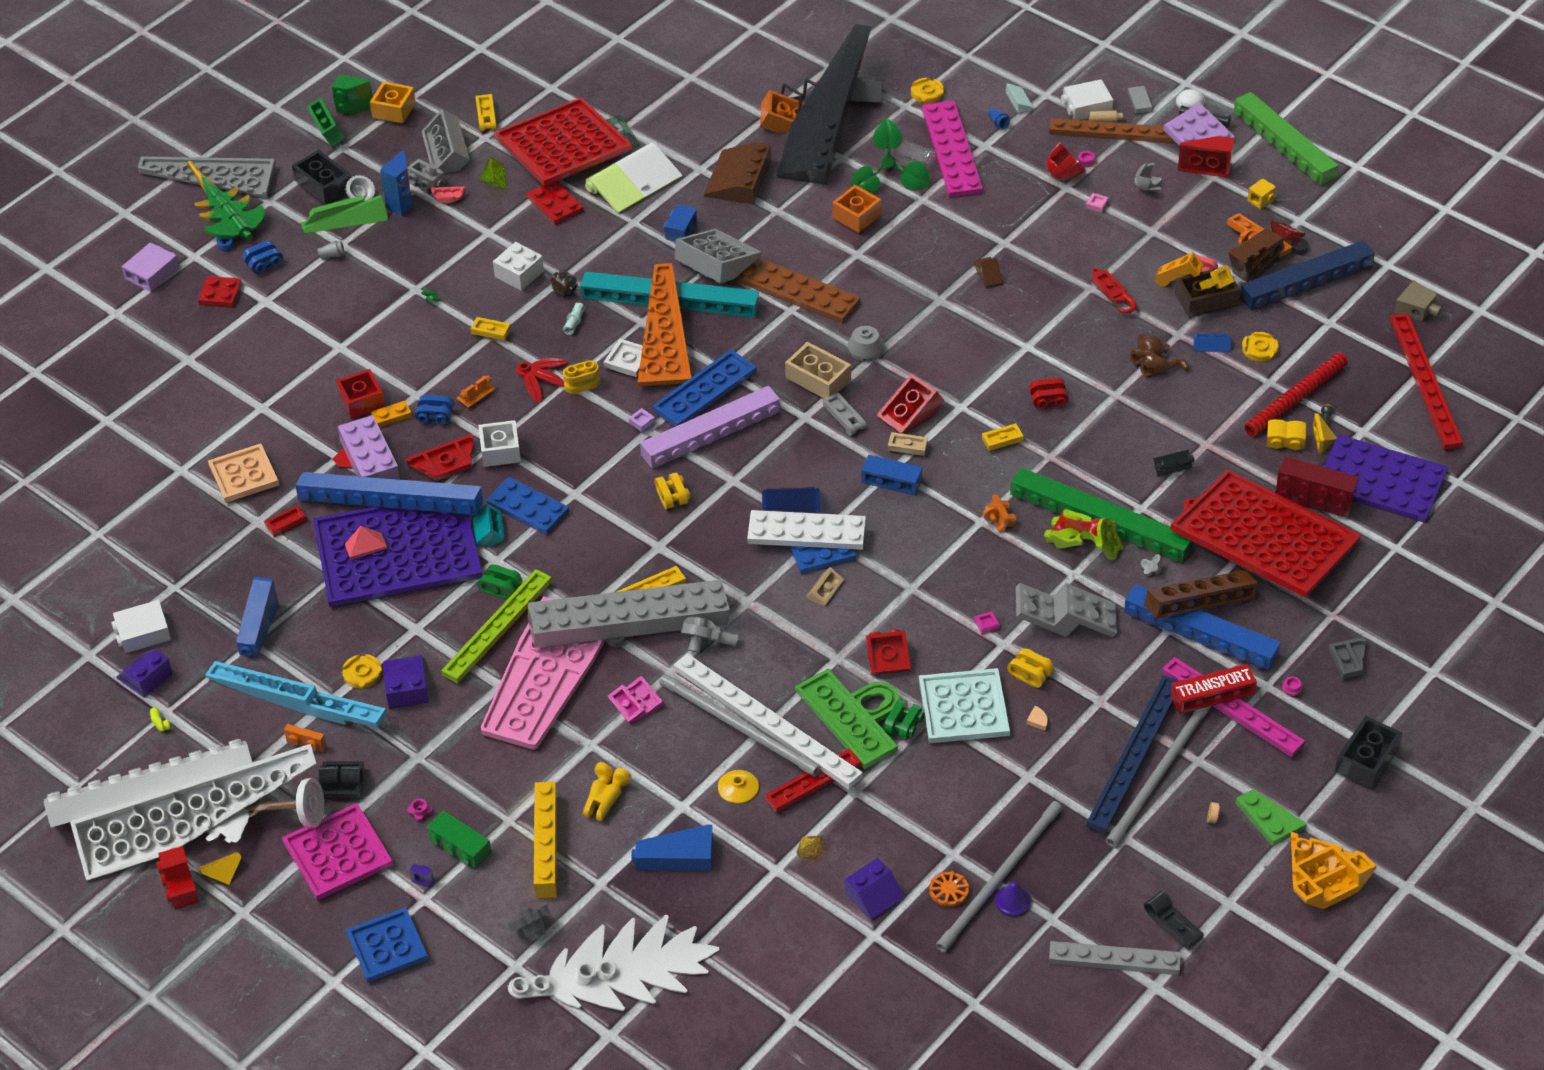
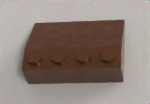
[704,142,771,205]

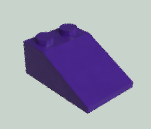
[383,655,429,709]

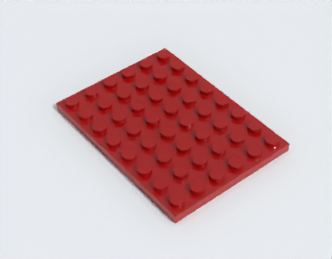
[1170,470,1361,598]

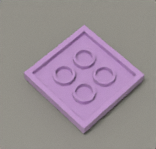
[1163,102,1234,146]

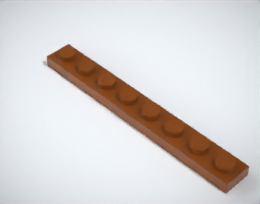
[1049,118,1177,144]

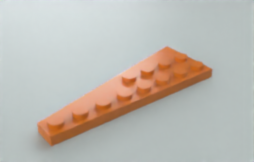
[637,263,691,387]

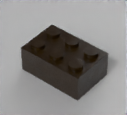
[1175,268,1240,317]

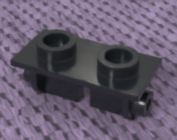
[1153,449,1195,477]

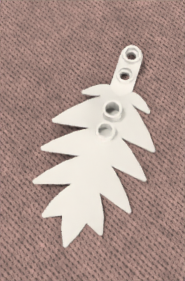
[508,915,720,1011]

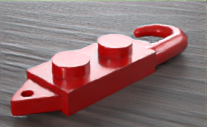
[1092,267,1137,314]

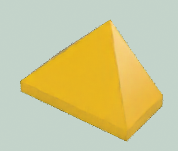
[1313,413,1337,454]
[198,852,241,885]

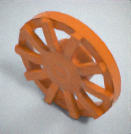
[929,871,969,907]

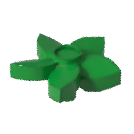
[421,287,441,301]

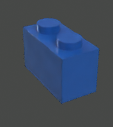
[663,204,697,242]

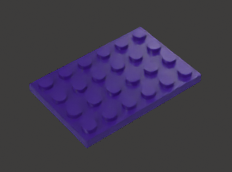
[1324,434,1448,523]

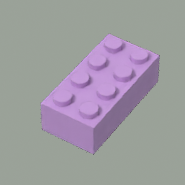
[338,415,400,480]

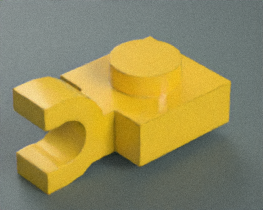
[1199,265,1234,290]

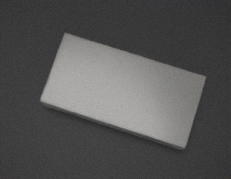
[1128,86,1152,114]

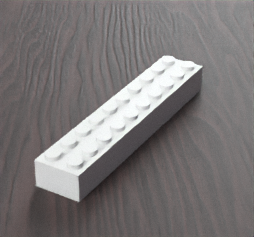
[44,739,252,827]

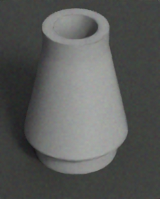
[318,240,345,258]

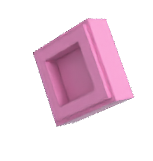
[1086,193,1109,213]

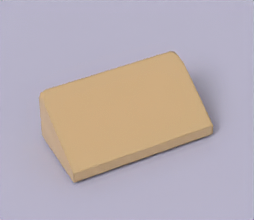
[806,567,845,606]

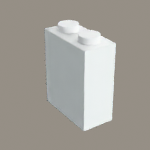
[1061,79,1113,120]
[111,600,171,653]

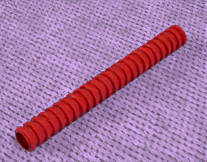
[1244,352,1348,437]

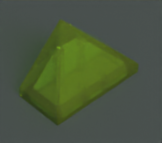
[479,157,507,189]

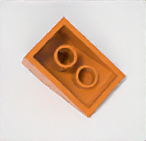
[760,90,804,132]

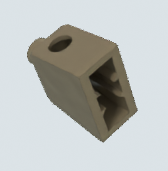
[1395,280,1442,321]

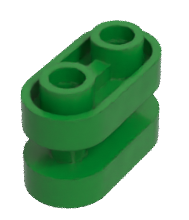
[477,564,523,600]
[884,699,925,740]

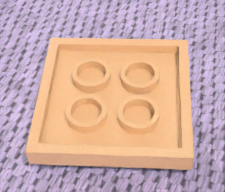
[208,443,279,503]

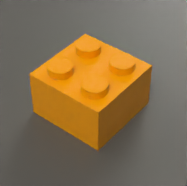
[370,81,416,123]

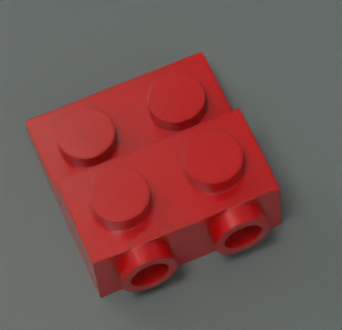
[865,629,911,675]

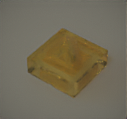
[796,836,823,857]

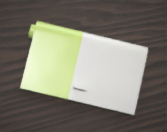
[585,142,682,214]

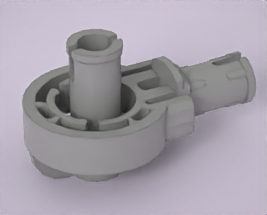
[681,617,738,653]

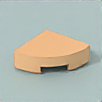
[1027,706,1047,731]

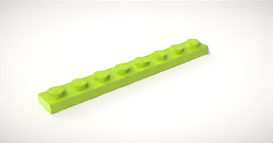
[441,569,552,684]

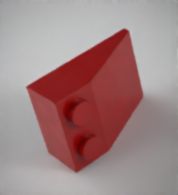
[1177,136,1234,178]
[876,373,945,434]

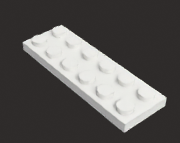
[747,510,866,550]

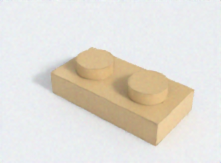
[888,432,928,456]

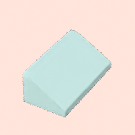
[1006,84,1034,113]

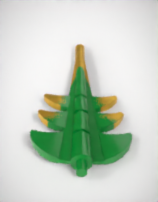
[187,161,265,240]

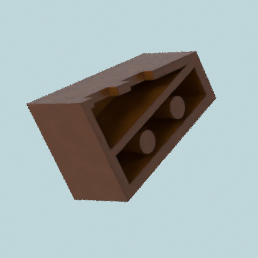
[1229,228,1285,282]

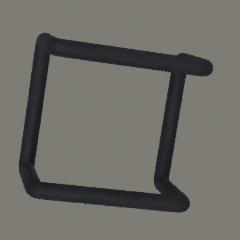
[781,79,816,112]

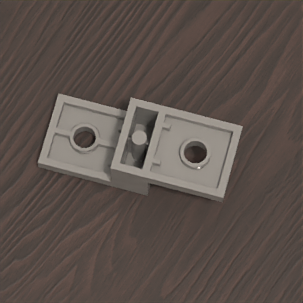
[1016,583,1117,638]

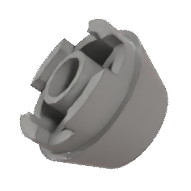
[848,326,884,362]

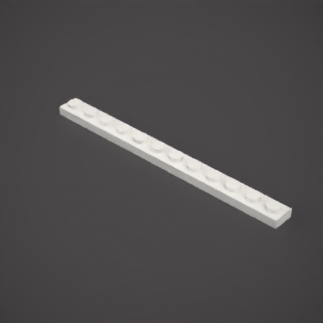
[673,654,863,789]

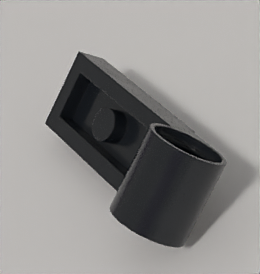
[1144,891,1204,950]

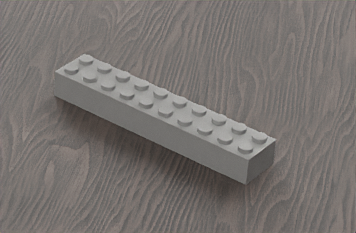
[528,580,730,648]

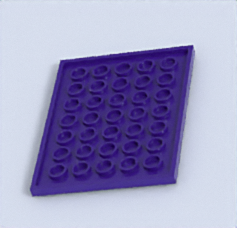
[313,507,482,607]

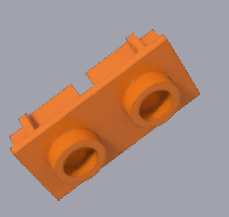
[456,375,496,408]

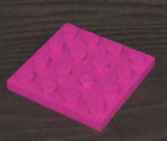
[282,803,393,901]

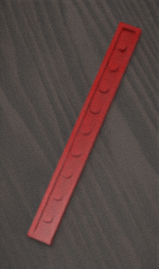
[1390,314,1463,450]

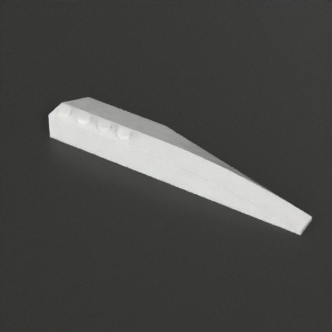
[70,744,317,881]

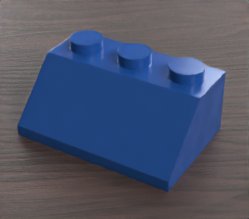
[380,151,413,216]

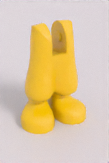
[583,762,632,821]

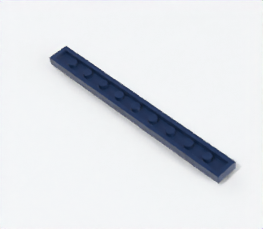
[1086,675,1179,834]

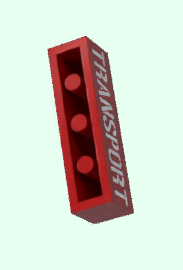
[1170,664,1257,714]

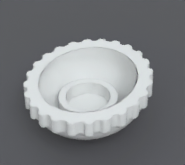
[1176,89,1205,108]
[345,175,375,201]

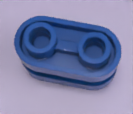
[242,241,283,274]
[414,395,455,424]

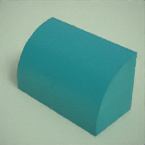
[472,504,505,546]

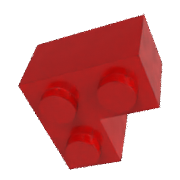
[156,845,199,910]

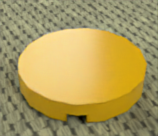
[911,78,944,104]
[1242,332,1279,362]
[342,654,382,689]

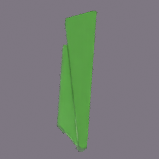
[301,195,388,234]

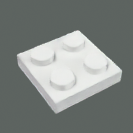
[604,339,643,377]

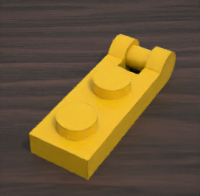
[475,94,497,132]

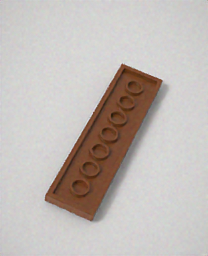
[732,258,860,324]

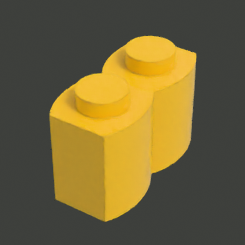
[1267,420,1306,450]

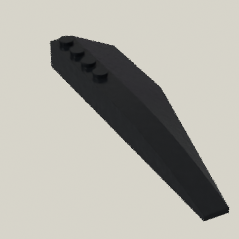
[776,24,871,185]

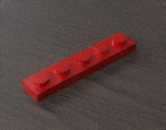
[765,748,861,813]

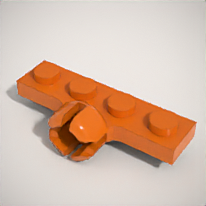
[1227,213,1292,258]

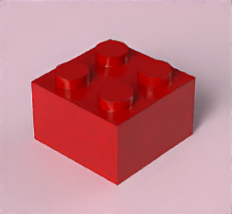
[336,369,385,419]

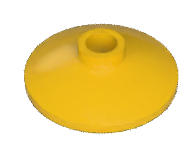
[718,770,759,804]

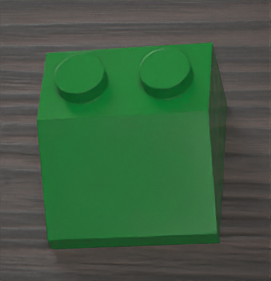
[332,74,373,115]

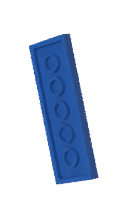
[652,350,757,427]

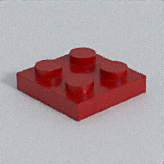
[198,276,242,308]

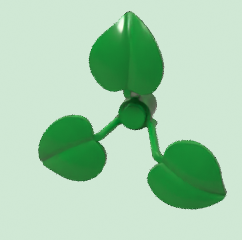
[850,118,931,194]

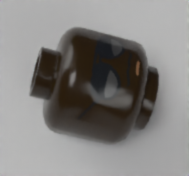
[551,270,578,296]

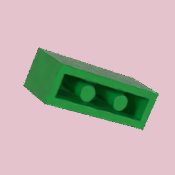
[307,97,346,147]
[426,810,492,869]

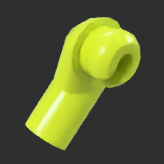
[150,707,171,732]

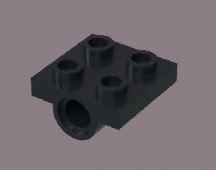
[318,761,364,799]

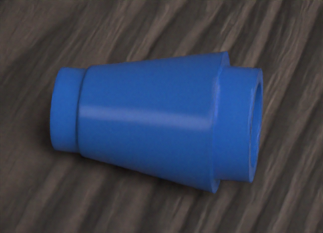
[988,108,1010,129]

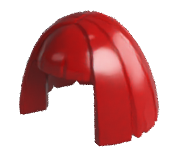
[1046,142,1086,181]

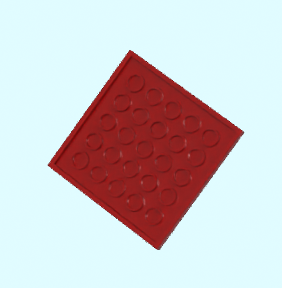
[494,97,633,186]

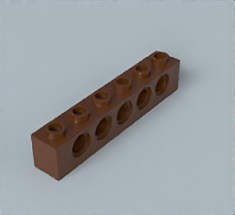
[1144,570,1258,619]

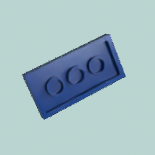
[486,477,569,535]

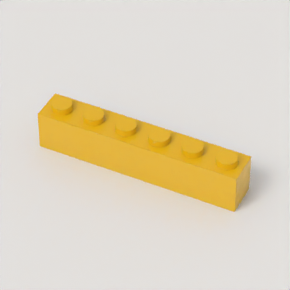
[534,781,557,899]

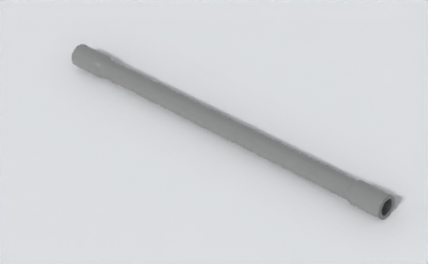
[659,674,821,777]
[1105,706,1212,848]
[936,801,1063,952]

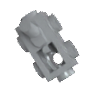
[407,159,445,191]

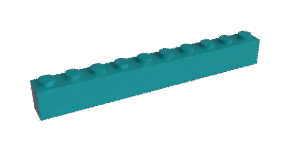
[580,271,759,318]

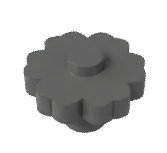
[508,905,550,941]

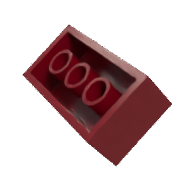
[1275,456,1359,518]

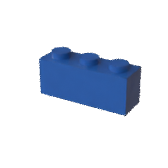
[861,454,922,496]

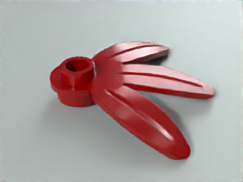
[516,358,568,403]

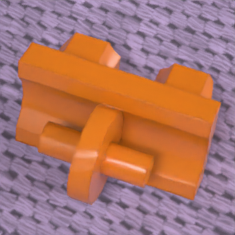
[982,495,1017,532]

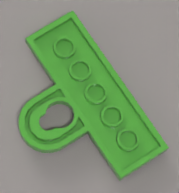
[795,669,899,770]

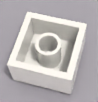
[493,242,544,291]
[478,420,521,467]

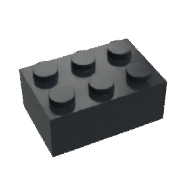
[292,150,351,205]
[1335,715,1403,789]

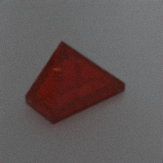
[1270,220,1305,242]

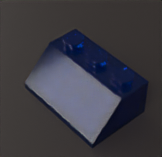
[762,487,820,513]

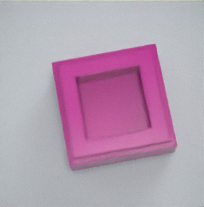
[974,611,1000,635]

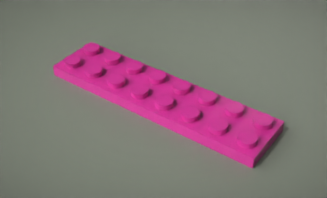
[922,101,983,198]

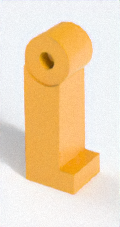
[1154,252,1204,286]

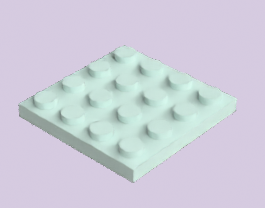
[919,668,1010,743]

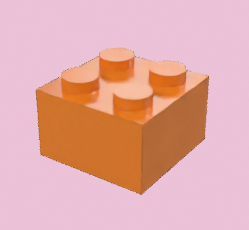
[832,185,881,233]

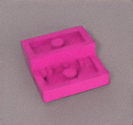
[607,676,665,724]

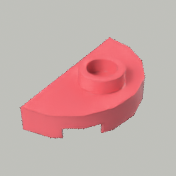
[431,186,466,203]

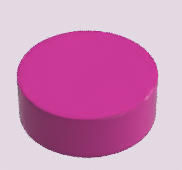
[1078,151,1095,167]

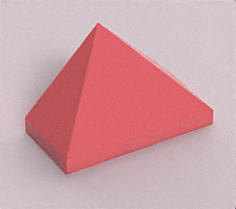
[345,526,387,560]

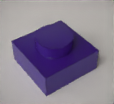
[410,863,435,888]

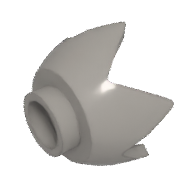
[1134,163,1164,192]

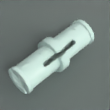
[563,303,586,335]

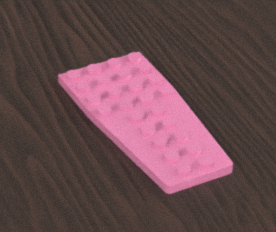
[481,597,605,750]

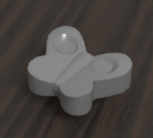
[1140,554,1163,577]

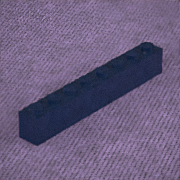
[1240,240,1375,311]

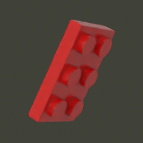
[527,181,584,225]

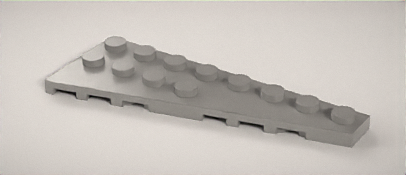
[138,157,275,197]

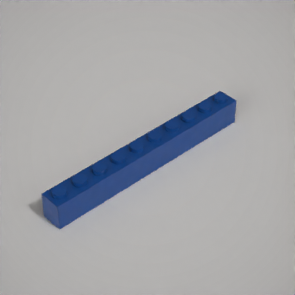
[295,472,484,515]

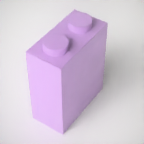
[122,242,179,292]

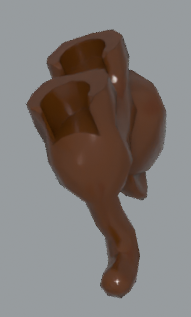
[1130,334,1190,377]

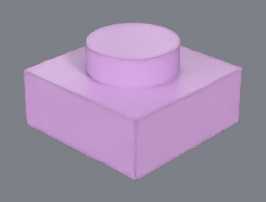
[628,408,655,432]

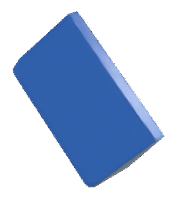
[1193,334,1231,352]

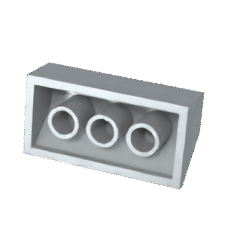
[421,109,470,174]

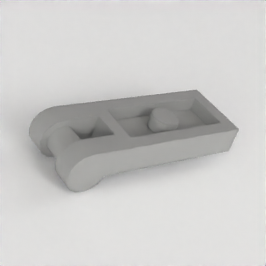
[823,392,867,436]

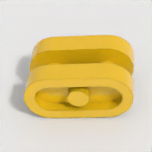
[563,360,600,394]
[654,472,690,510]
[1007,648,1054,688]

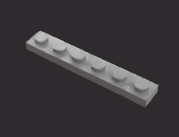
[1049,941,1180,975]

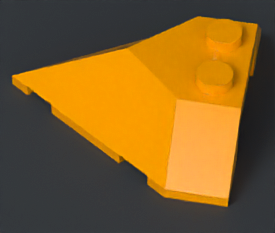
[1291,832,1376,909]

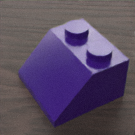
[116,649,173,698]
[845,857,904,921]

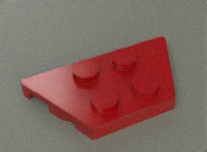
[406,434,474,481]

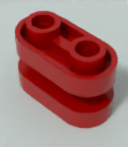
[1029,378,1069,409]

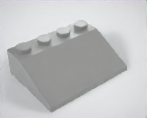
[674,229,762,283]

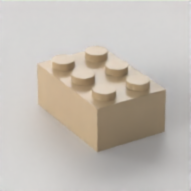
[785,342,851,399]

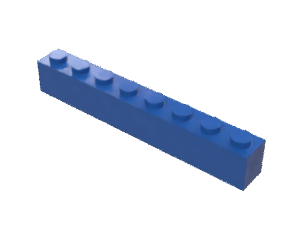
[1124,584,1281,671]

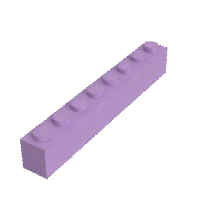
[640,386,780,469]

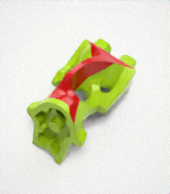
[1044,509,1124,560]

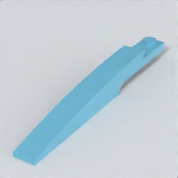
[205,661,387,728]

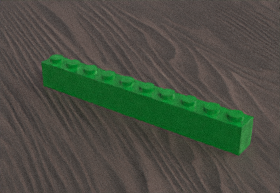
[1010,467,1193,564]

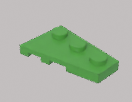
[1235,790,1307,846]

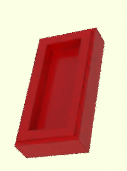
[264,505,307,537]

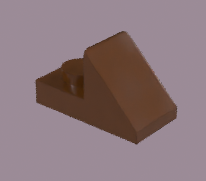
[974,257,1003,289]

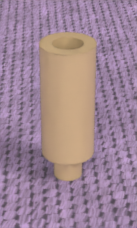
[1089,110,1123,123]

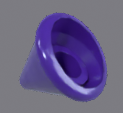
[995,882,1031,916]

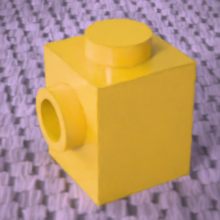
[1247,179,1276,209]

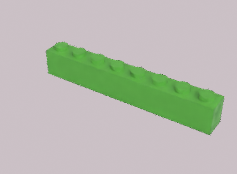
[1234,92,1339,186]

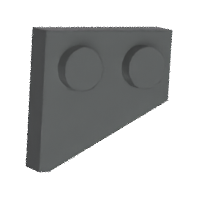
[1328,637,1366,679]

